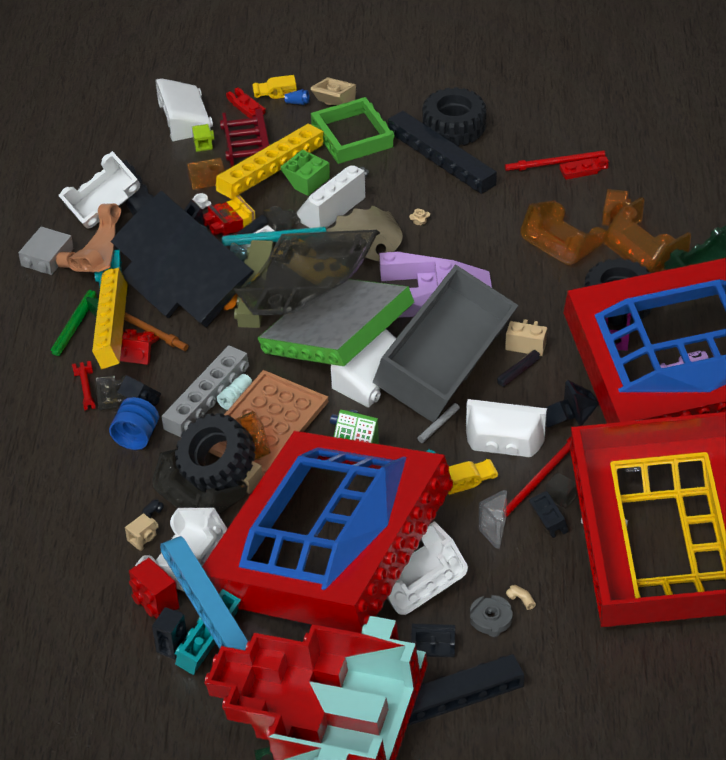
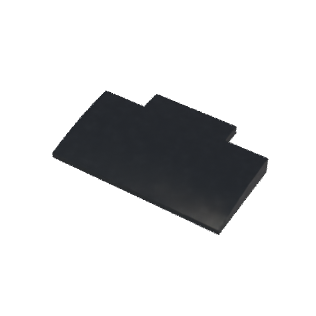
[110,191,255,328]

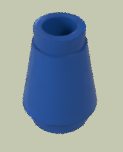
[284,89,310,105]

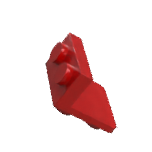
[120,329,159,365]

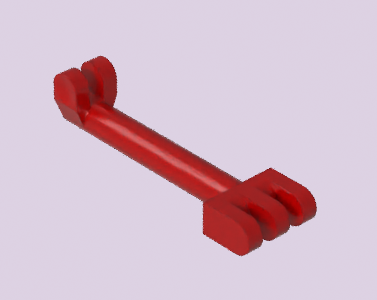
[72,361,96,411]

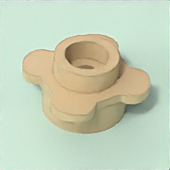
[410,209,430,225]

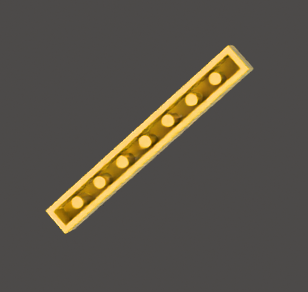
[92,268,128,369]

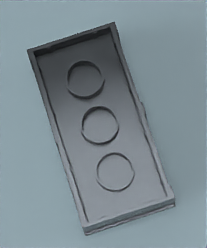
[372,264,518,422]

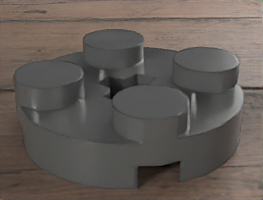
[470,595,513,637]

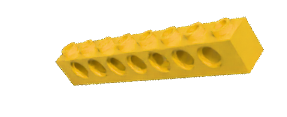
[216,124,323,199]

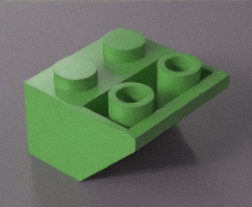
[281,150,330,196]

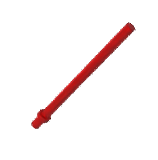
[502,437,571,517]

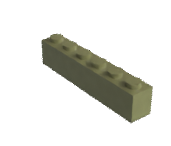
[234,240,274,328]

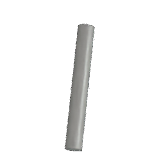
[418,403,460,443]

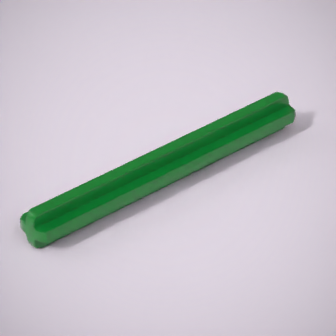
[51,290,97,356]

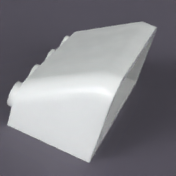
[297,166,365,228]

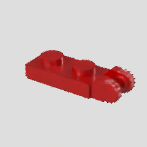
[226,87,266,118]

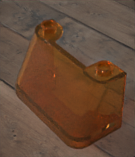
[520,200,608,265]

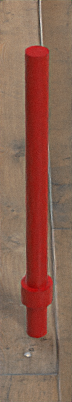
[505,151,605,171]

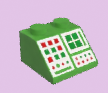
[334,409,379,444]

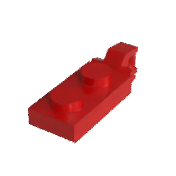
[560,156,609,180]

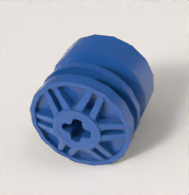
[109,397,159,450]

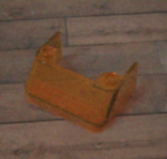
[604,197,691,273]

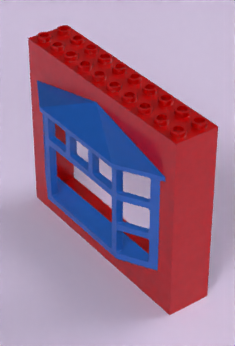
[563,258,726,424]
[202,431,453,634]

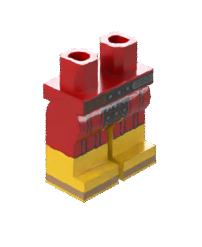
[203,195,255,236]

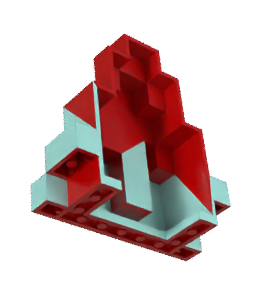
[205,616,428,760]

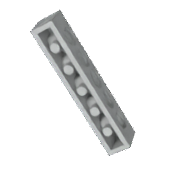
[162,345,249,438]

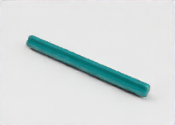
[222,227,327,246]

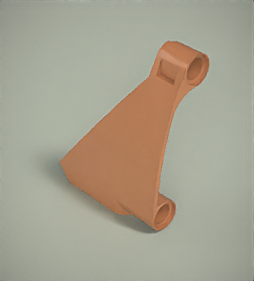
[56,203,121,272]

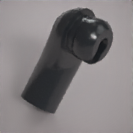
[141,500,164,518]

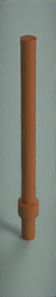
[124,312,189,351]

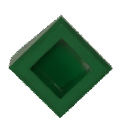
[86,297,99,318]

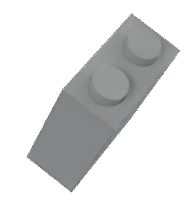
[18,227,74,275]

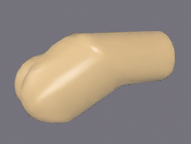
[506,585,536,610]

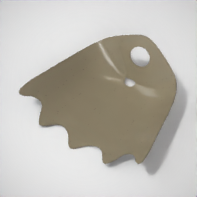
[326,206,403,261]

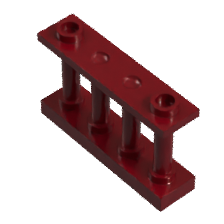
[220,108,269,167]

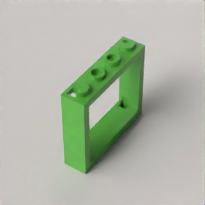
[311,97,395,164]

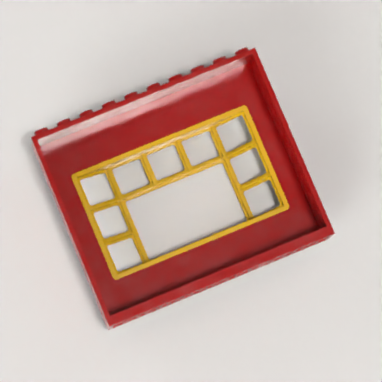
[570,412,726,627]

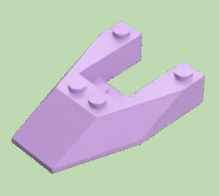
[379,252,492,318]

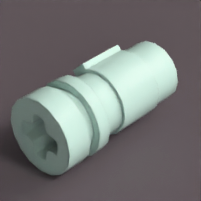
[217,374,252,410]

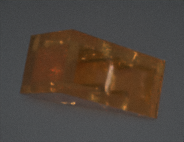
[602,189,631,226]

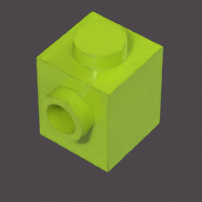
[192,124,214,152]

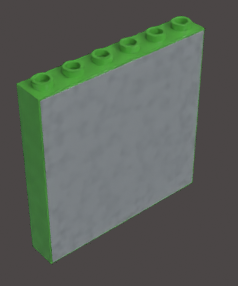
[258,277,414,366]

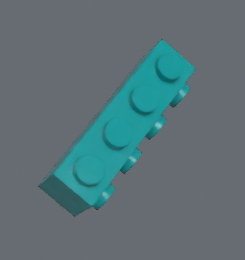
[175,589,241,675]

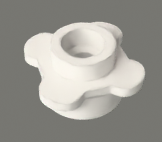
[192,193,211,209]

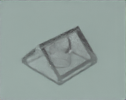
[479,490,507,549]

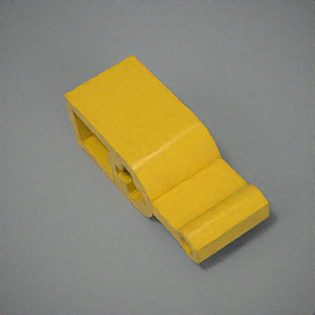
[252,75,297,99]
[448,459,498,495]

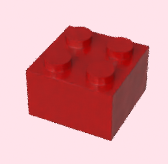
[129,557,179,619]

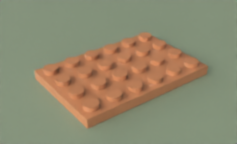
[208,370,329,476]

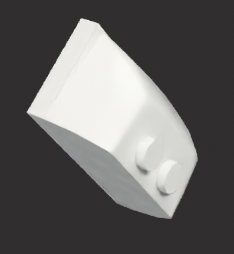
[466,399,547,457]

